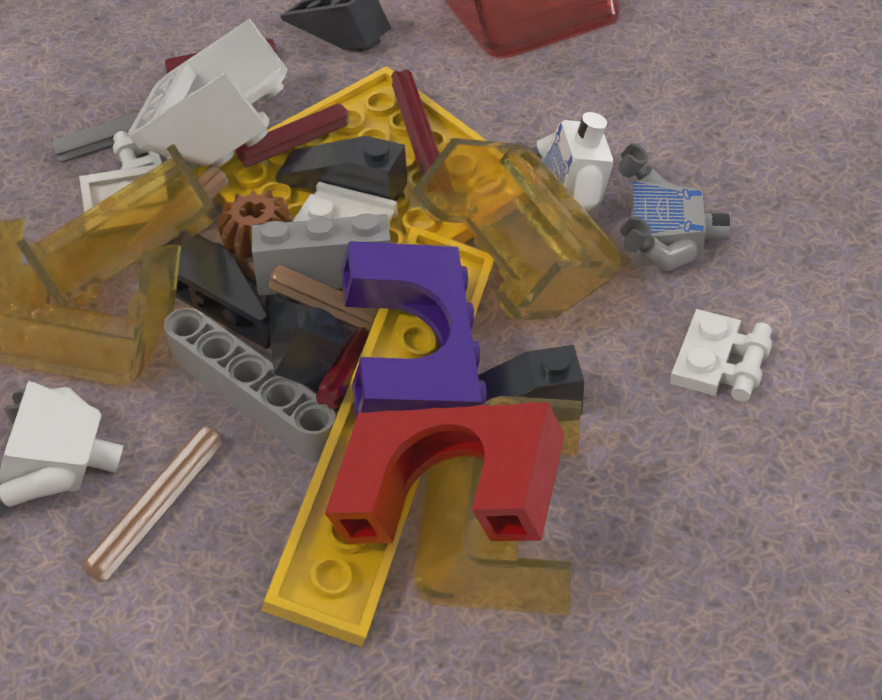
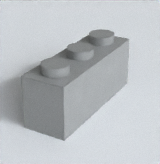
[252,213,391,296]

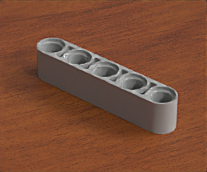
[164,308,336,462]

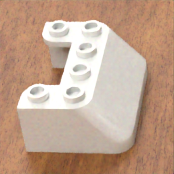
[128,18,288,168]

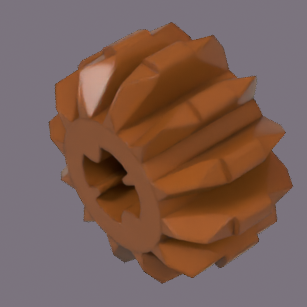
[218,189,293,261]

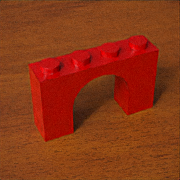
[325,402,565,544]

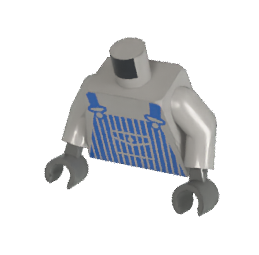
[619,143,730,271]

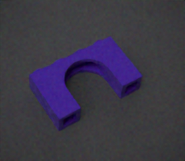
[341,241,487,421]

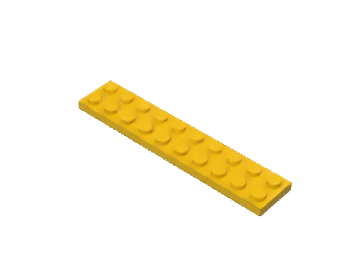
[261,225,495,647]

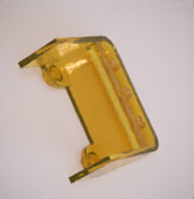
[16,144,216,308]
[0,218,181,385]
[413,396,581,615]

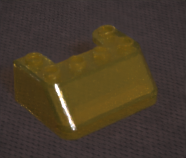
[412,138,626,321]

